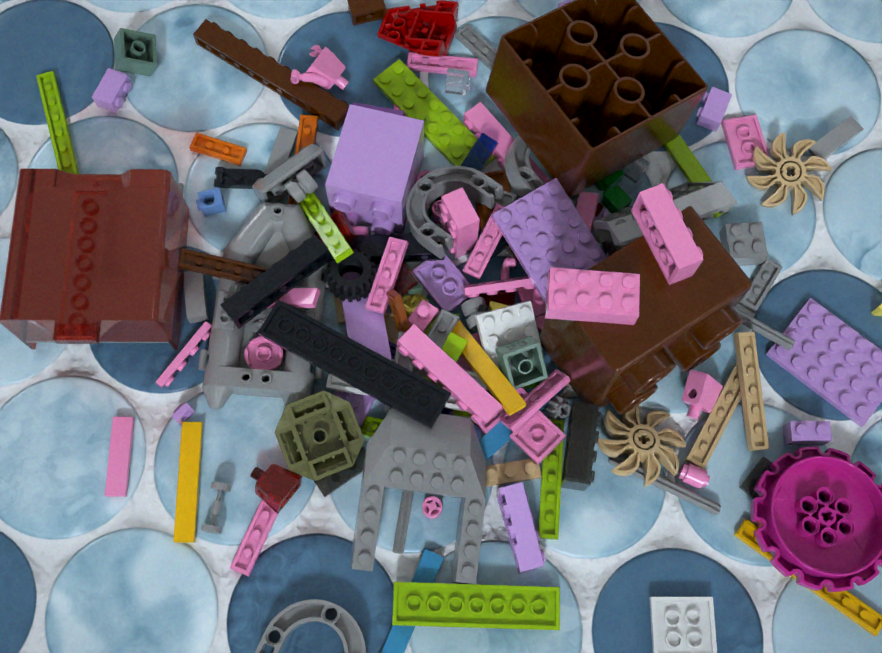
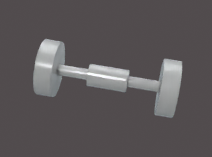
[201,482,232,534]

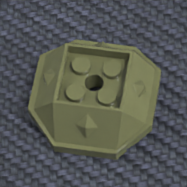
[275,390,365,481]

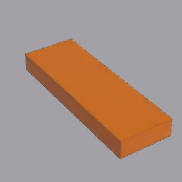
[189,132,247,166]

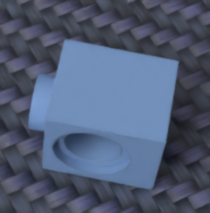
[196,187,226,216]

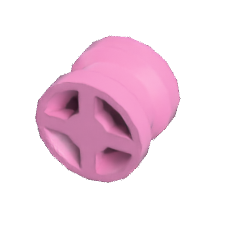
[422,496,442,519]

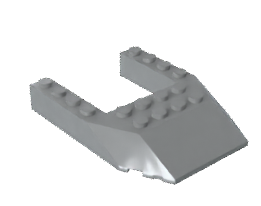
[350,408,486,584]

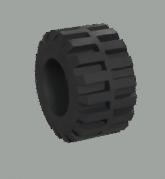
[326,249,375,302]

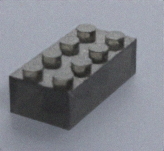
[561,401,601,491]

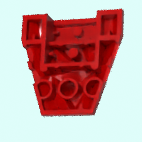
[377,0,459,57]

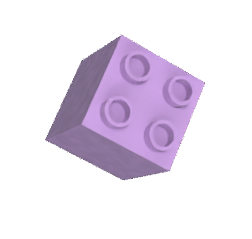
[325,104,424,235]

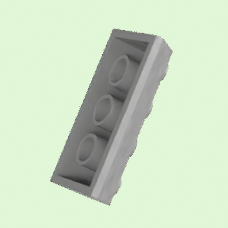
[252,144,327,203]

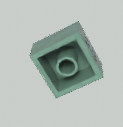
[114,28,157,76]
[495,336,548,390]

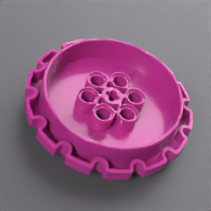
[750,446,882,592]

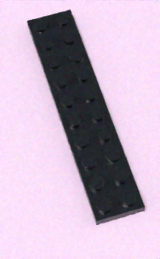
[257,300,451,429]

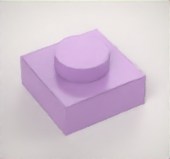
[171,402,195,426]

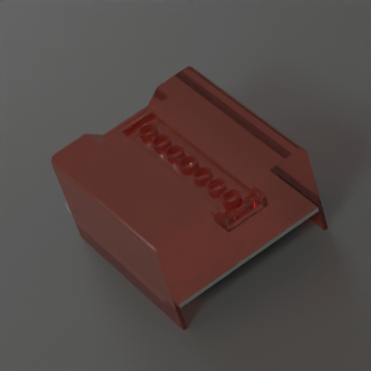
[0,169,189,350]

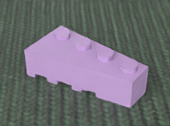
[496,482,546,574]

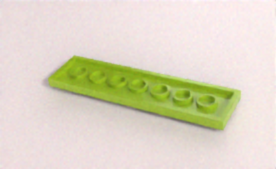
[373,59,495,171]
[392,582,560,630]

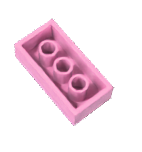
[631,183,704,285]
[439,187,480,259]
[545,267,640,325]

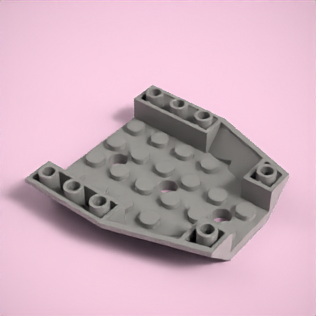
[594,181,737,248]

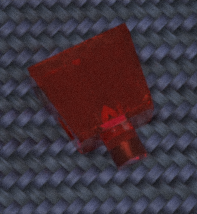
[250,464,302,514]

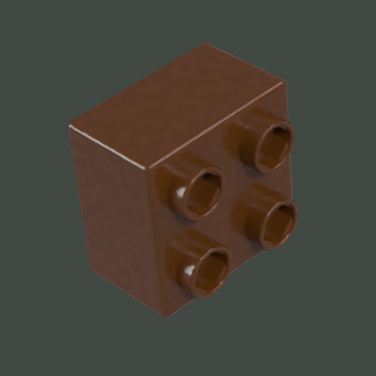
[486,0,708,197]
[539,206,752,415]

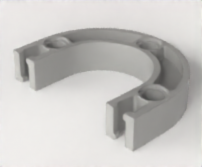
[504,134,593,208]
[406,166,503,259]
[255,599,367,653]

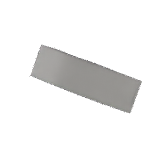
[808,116,864,160]
[184,271,209,324]

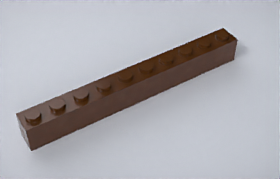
[193,19,349,131]

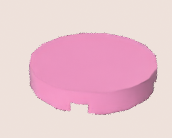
[244,336,284,371]

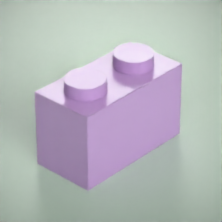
[92,68,132,113]
[696,87,732,132]
[783,421,832,445]

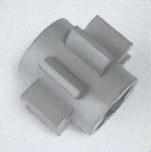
[546,395,571,420]

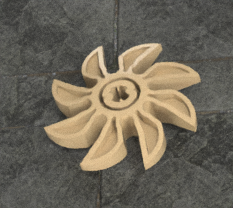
[746,132,832,215]
[596,405,686,487]

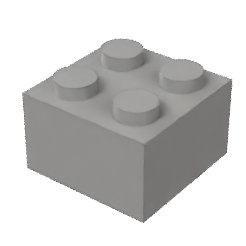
[719,222,768,266]

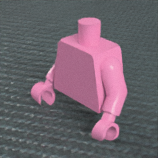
[290,45,349,90]

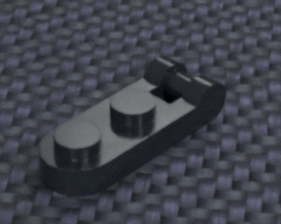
[214,167,265,189]

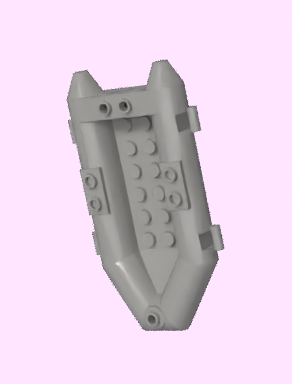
[198,202,329,410]

